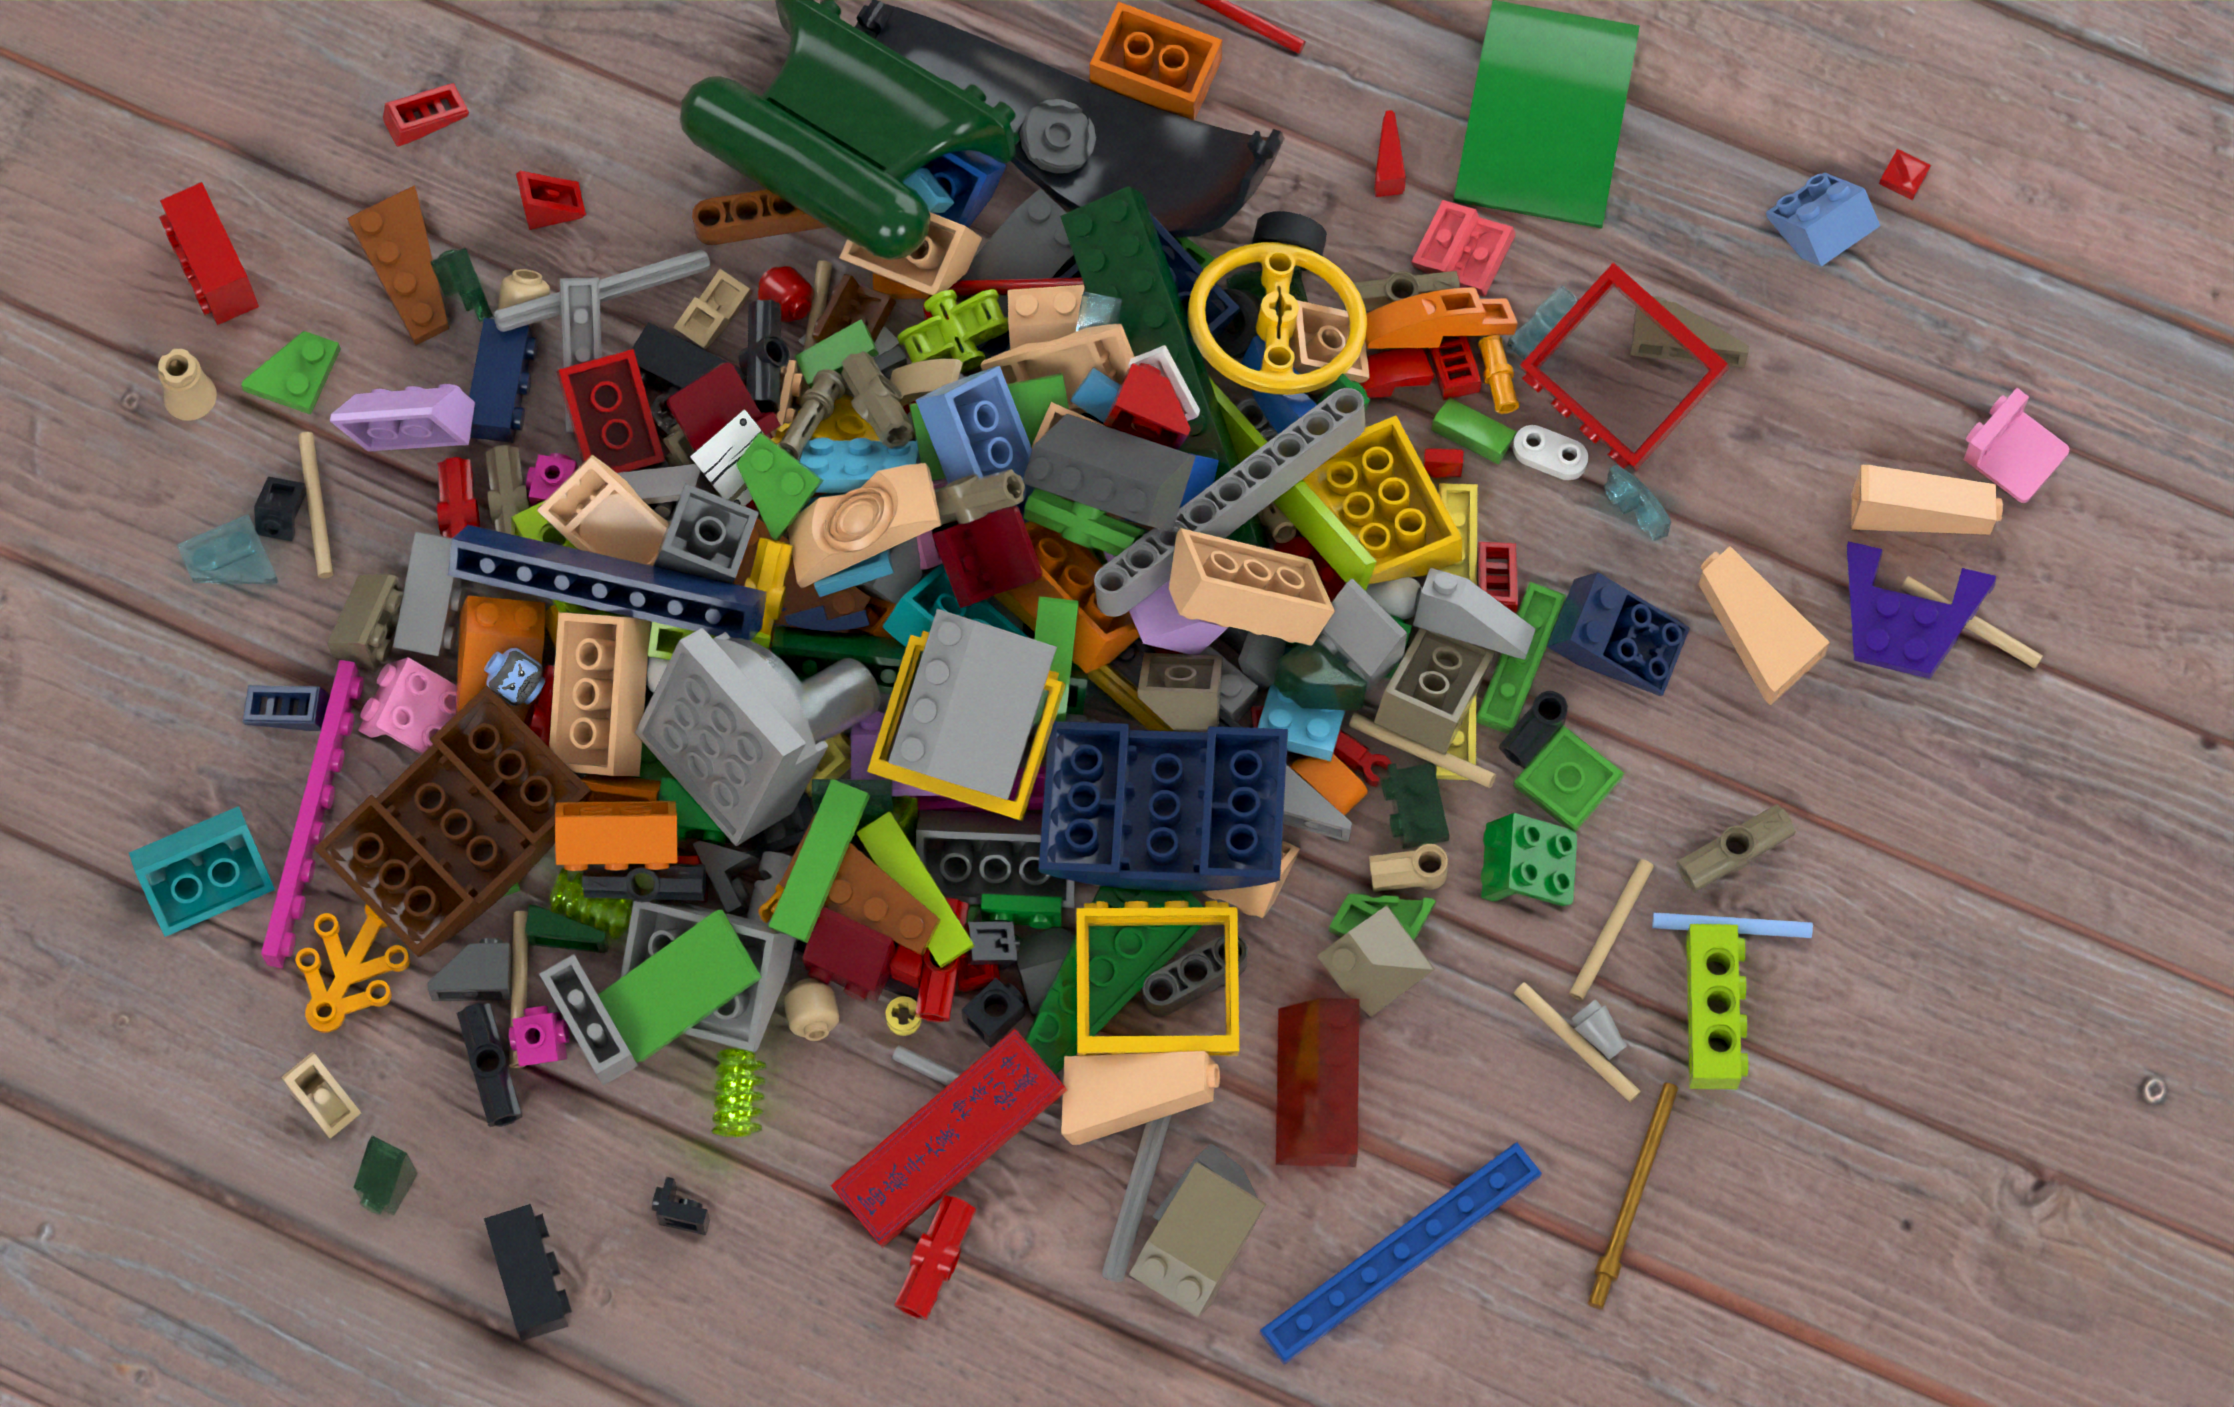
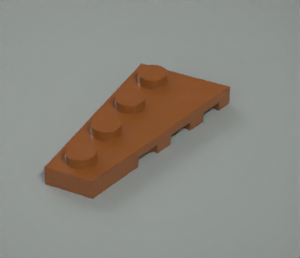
[347,185,450,346]
[779,813,941,956]

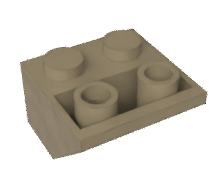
[327,574,403,672]

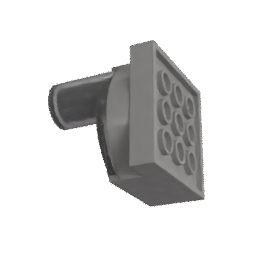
[635,628,880,846]

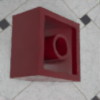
[802,906,896,1002]

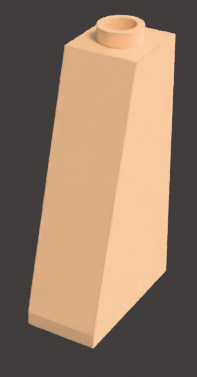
[1851,465,2003,535]
[1699,546,1830,705]
[1061,1051,1220,1145]

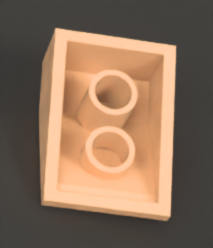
[1008,285,1091,349]

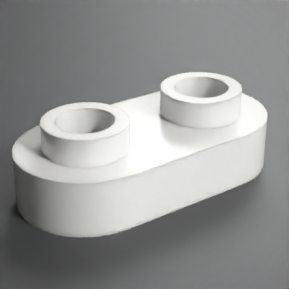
[1513,425,1588,480]

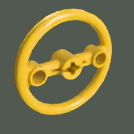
[1188,242,1367,395]

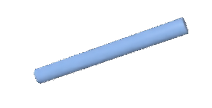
[1652,912,1813,938]

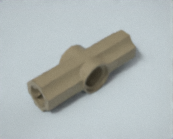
[1344,271,1460,314]
[841,351,913,449]
[486,445,530,534]
[934,469,1025,524]
[1676,804,1796,893]

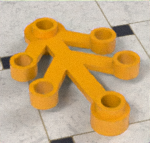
[295,904,410,1033]

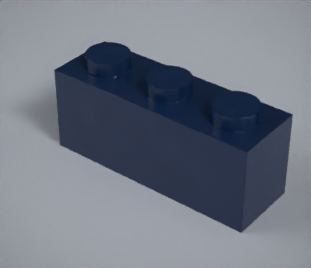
[469,318,538,443]

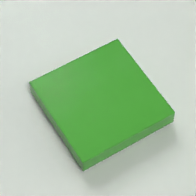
[1513,725,1624,833]

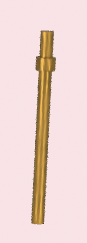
[1587,1082,1679,1309]

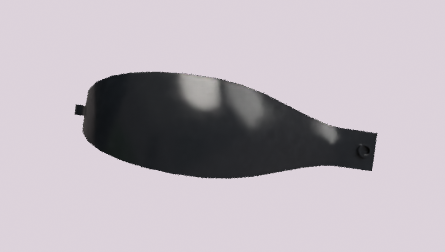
[855,0,1285,238]

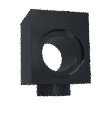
[961,978,1025,1048]

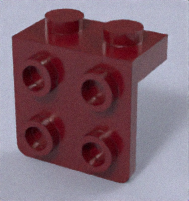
[667,362,781,452]
[932,505,1043,608]

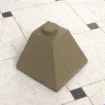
[1138,653,1223,733]
[1317,905,1435,1017]

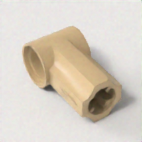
[1369,844,1448,892]

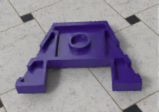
[1847,541,1996,679]

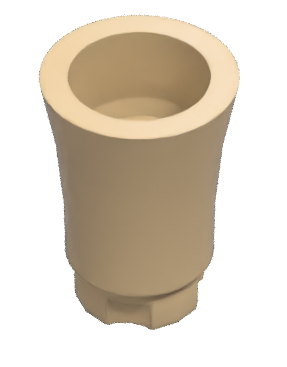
[158,349,217,421]

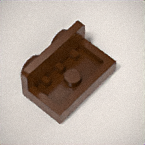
[812,274,896,344]

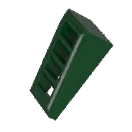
[525,904,609,953]

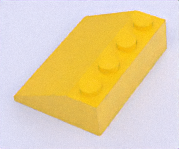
[1302,415,1462,584]

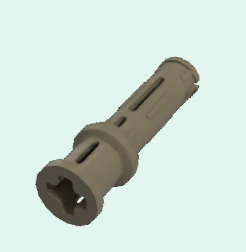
[777,369,847,460]

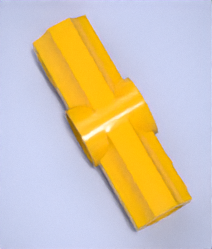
[744,537,794,641]

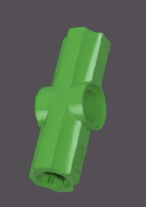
[1024,488,1145,556]

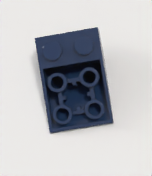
[1547,572,1690,696]

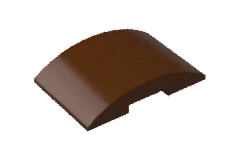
[314,685,592,958]

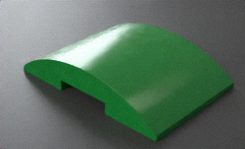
[1453,0,1640,228]

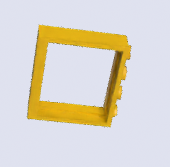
[867,631,1066,821]
[1076,901,1239,1056]

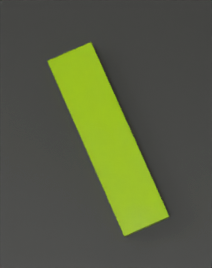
[856,811,975,968]

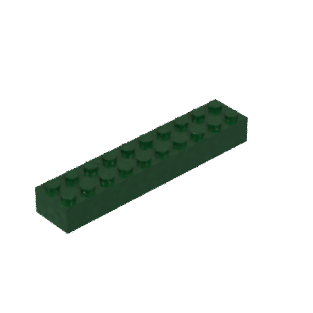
[1060,186,1270,549]

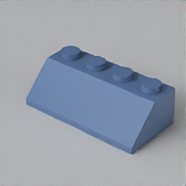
[916,366,1035,523]

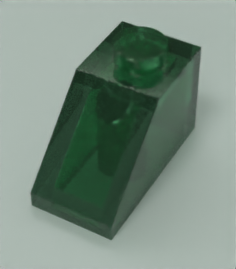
[1274,640,1367,711]
[353,1135,418,1216]

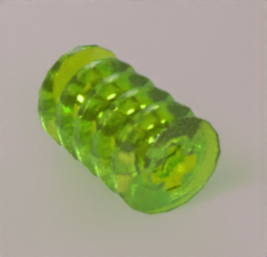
[550,867,634,940]
[711,1049,767,1138]

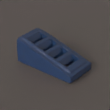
[242,685,330,731]

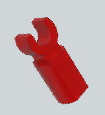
[1333,729,1392,787]

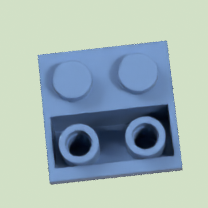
[1765,172,1880,266]

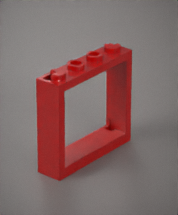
[1520,262,1729,471]

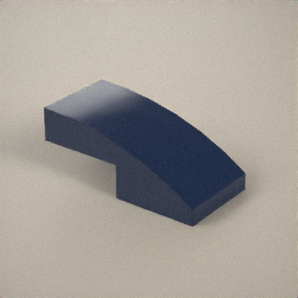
[785,605,870,631]

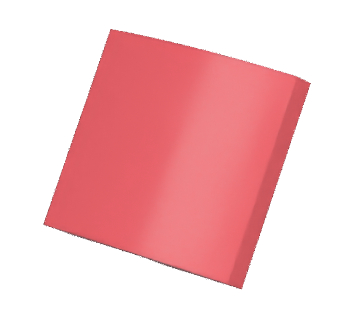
[1411,200,1516,297]

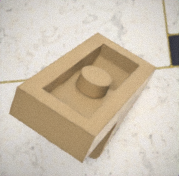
[281,1052,361,1139]

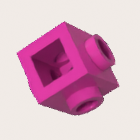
[526,453,578,507]
[509,1006,570,1066]

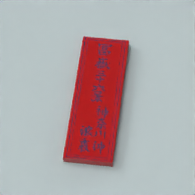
[830,1029,1067,1248]

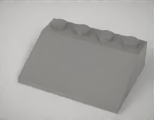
[888,609,1057,800]
[620,899,795,1052]

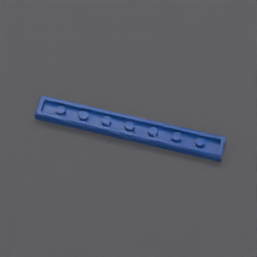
[1260,1142,1542,1365]

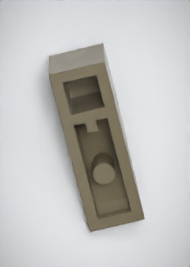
[1630,296,1749,368]

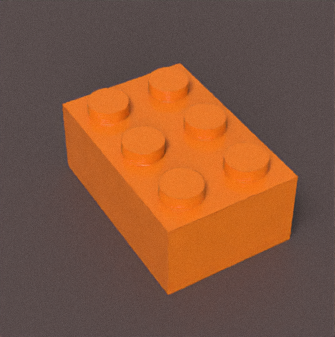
[1089,1,1223,120]
[555,801,677,871]

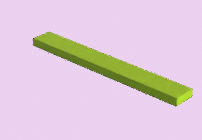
[1209,377,1377,590]

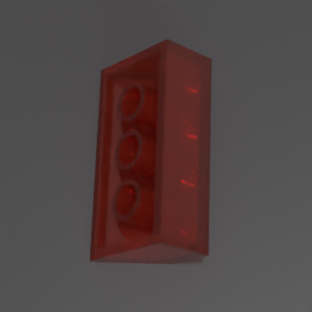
[1275,998,1360,1167]

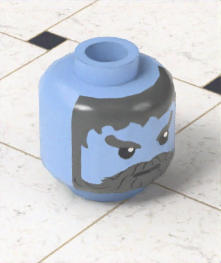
[484,648,545,706]

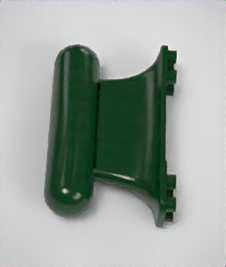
[679,0,1020,260]

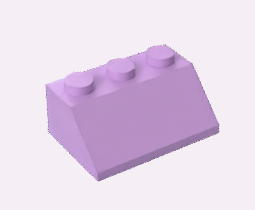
[330,384,475,451]
[1103,533,1228,655]

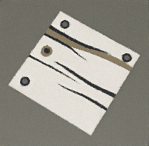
[690,409,764,506]

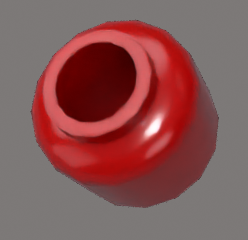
[758,266,814,323]

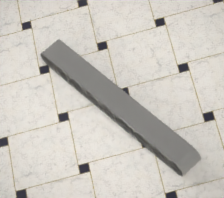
[1094,388,1366,617]

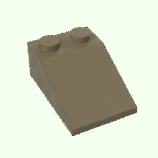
[1374,628,1496,755]
[1129,1162,1266,1317]

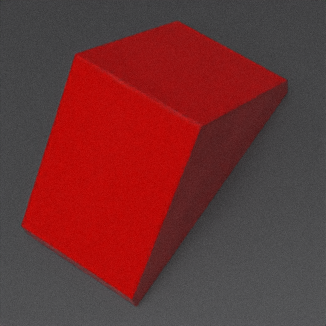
[516,170,586,230]

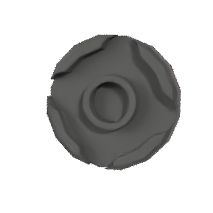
[1020,99,1096,173]

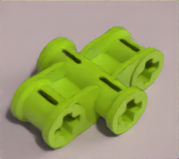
[897,289,1009,373]

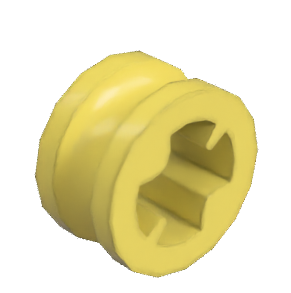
[885,996,922,1036]

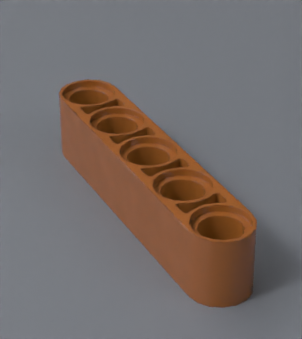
[692,189,827,245]

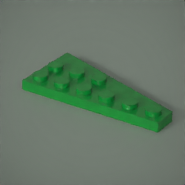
[1024,886,1204,1075]

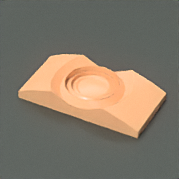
[980,324,1135,414]
[537,455,669,566]
[787,463,941,588]

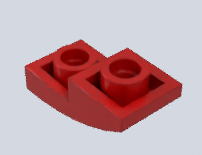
[1359,348,1435,398]

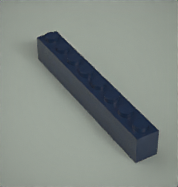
[448,525,767,643]

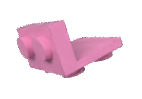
[1963,388,2069,503]
[358,657,457,755]

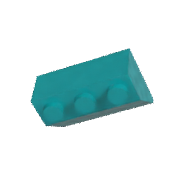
[129,806,275,937]

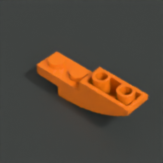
[1364,287,1518,349]

